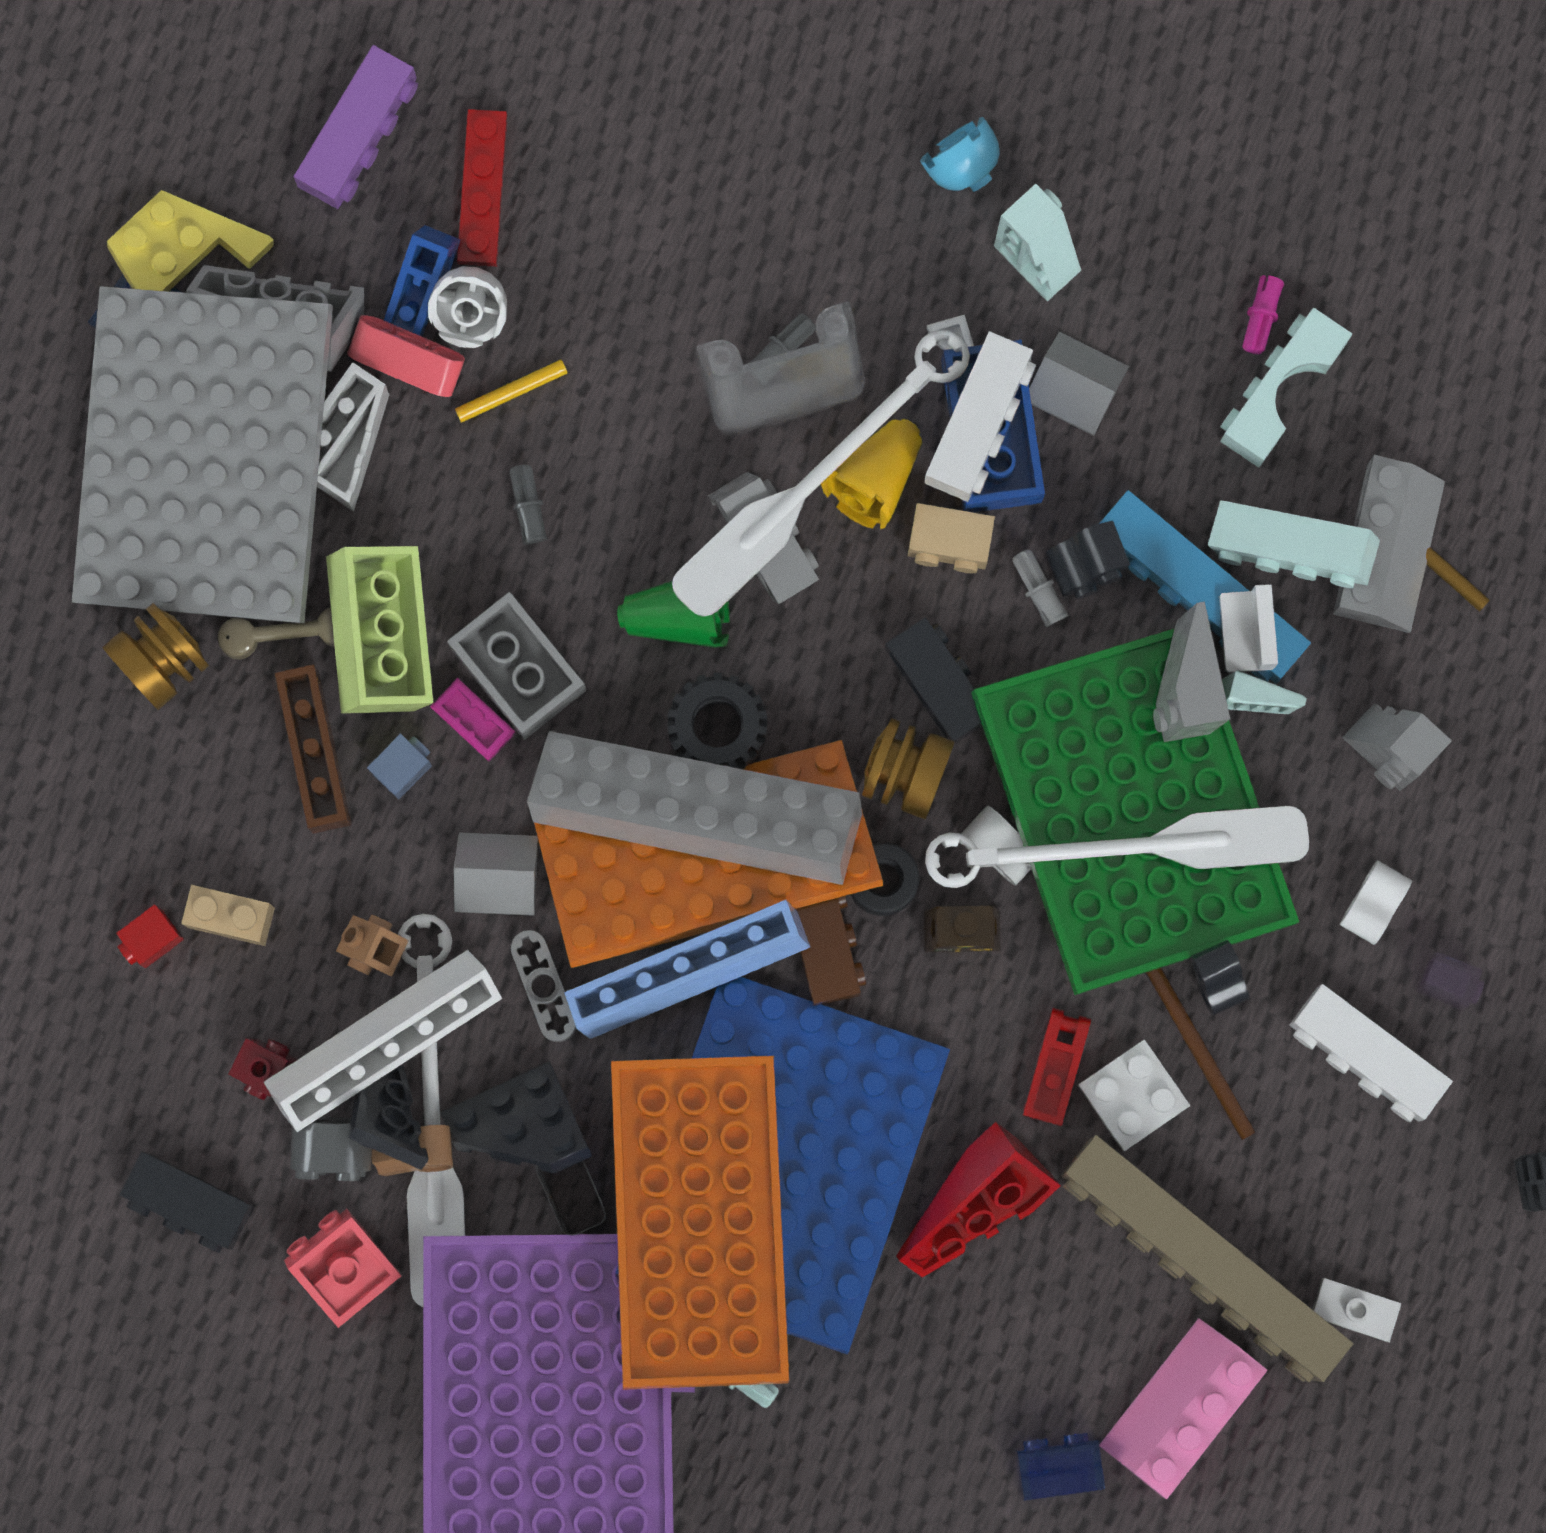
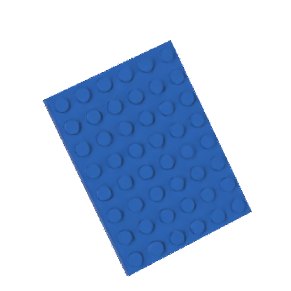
[616,977,950,1355]

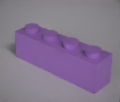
[294,45,418,209]

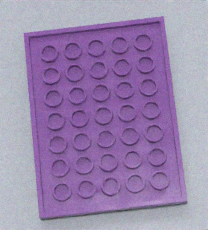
[423,1234,674,1533]

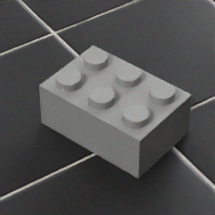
[447,592,586,740]

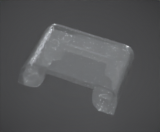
[696,301,865,437]

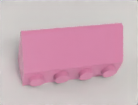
[1098,1318,1268,1499]

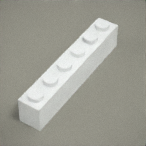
[263,950,502,1132]

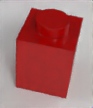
[116,904,184,968]

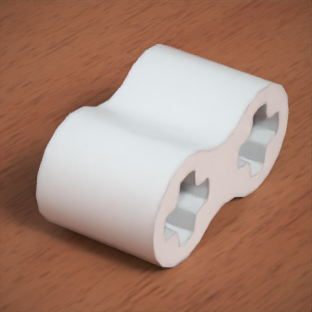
[961,805,1031,886]
[1340,860,1412,945]

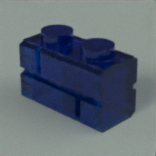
[1015,1432,1105,1501]

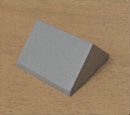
[1029,332,1129,436]
[454,832,539,916]

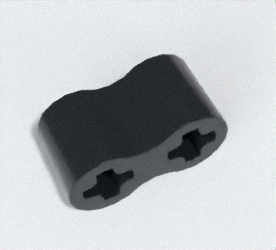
[1190,940,1249,1015]

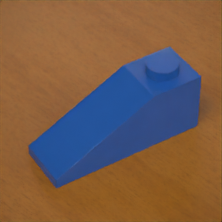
[384,225,461,336]

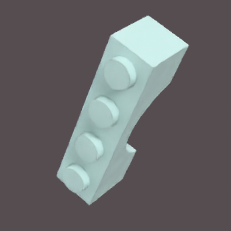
[1220,307,1352,468]

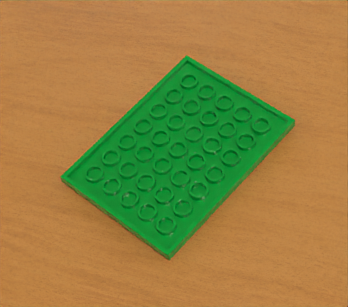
[971,628,1299,995]

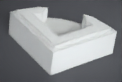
[926,315,974,350]

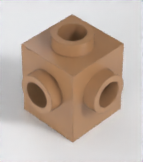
[336,914,409,977]

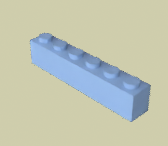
[564,900,810,1039]

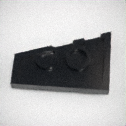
[348,1065,429,1170]

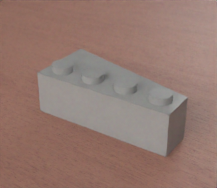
[186,265,364,372]

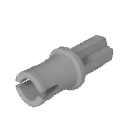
[1013,549,1069,628]

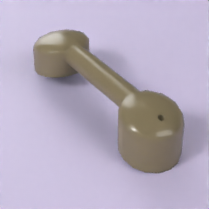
[217,607,335,660]

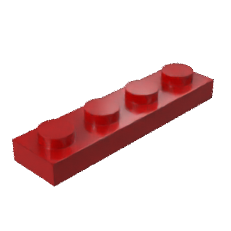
[457,109,508,267]

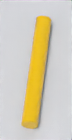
[455,359,568,423]

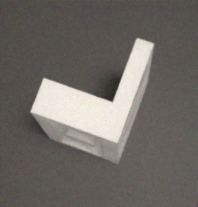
[1219,584,1278,673]

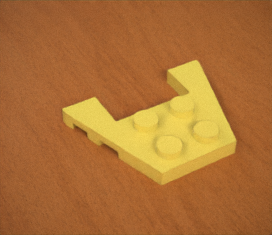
[107,190,274,292]

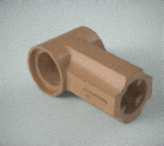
[372,1125,453,1176]

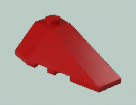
[896,1122,1061,1278]

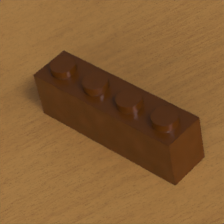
[275,664,352,834]
[796,896,866,1006]

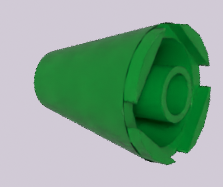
[617,581,730,648]

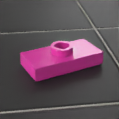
[430,678,516,762]

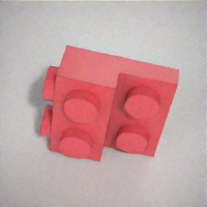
[284,1209,401,1328]

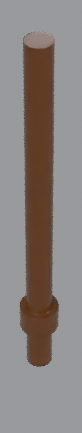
[1146,968,1256,1140]

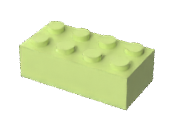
[326,546,433,713]

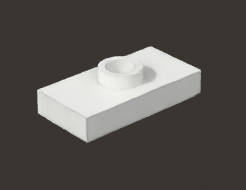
[1312,1278,1401,1342]

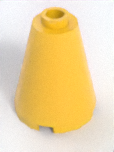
[821,419,922,529]

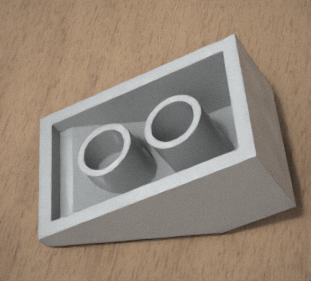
[1153,602,1230,742]

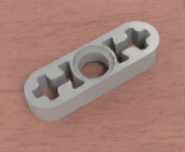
[511,930,576,1042]

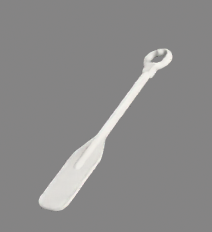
[672,330,970,616]
[925,806,1309,888]
[398,914,466,1307]

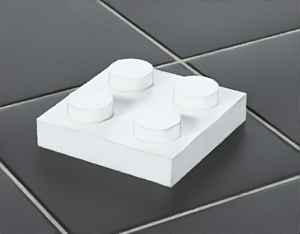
[1078,1039,1190,1152]

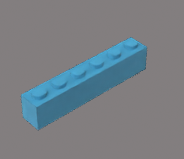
[1099,490,1311,684]

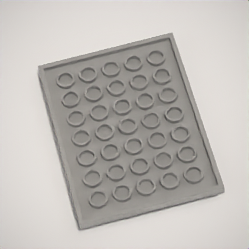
[72,286,333,623]

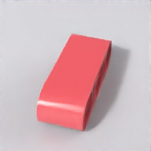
[347,315,465,397]

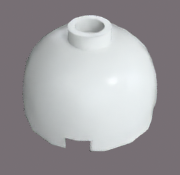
[428,266,507,348]

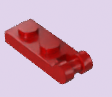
[1022,1008,1091,1127]

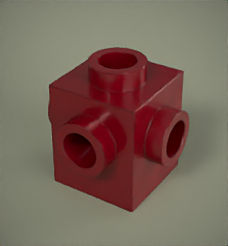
[228,1038,297,1100]

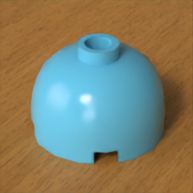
[920,117,1000,192]

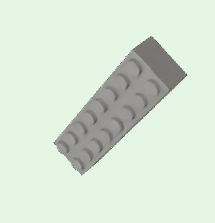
[527,731,862,885]

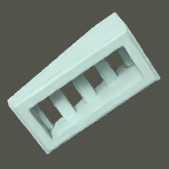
[1222,670,1307,714]

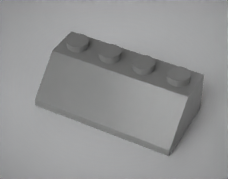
[1333,455,1445,633]

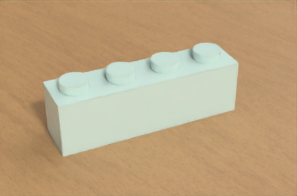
[1208,500,1380,588]

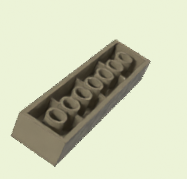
[1060,1135,1354,1383]

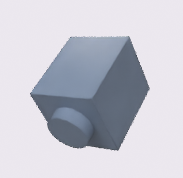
[367,733,432,800]

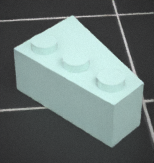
[994,184,1081,301]

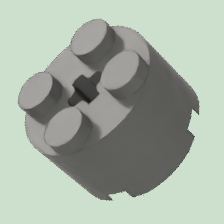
[290,1117,372,1181]

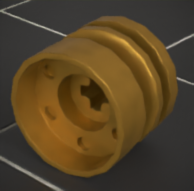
[102,603,209,710]
[862,718,955,820]

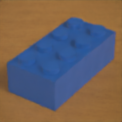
[941,340,1045,513]

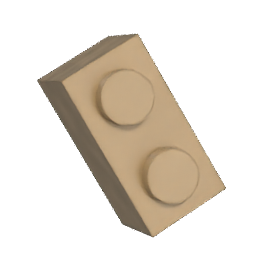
[908,503,995,573]
[181,885,275,946]

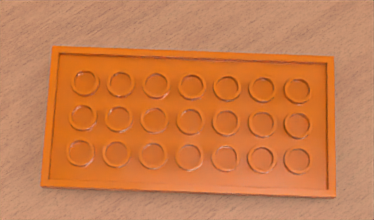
[534,740,883,968]
[611,1056,789,1390]

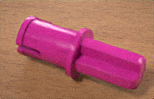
[1242,275,1284,355]

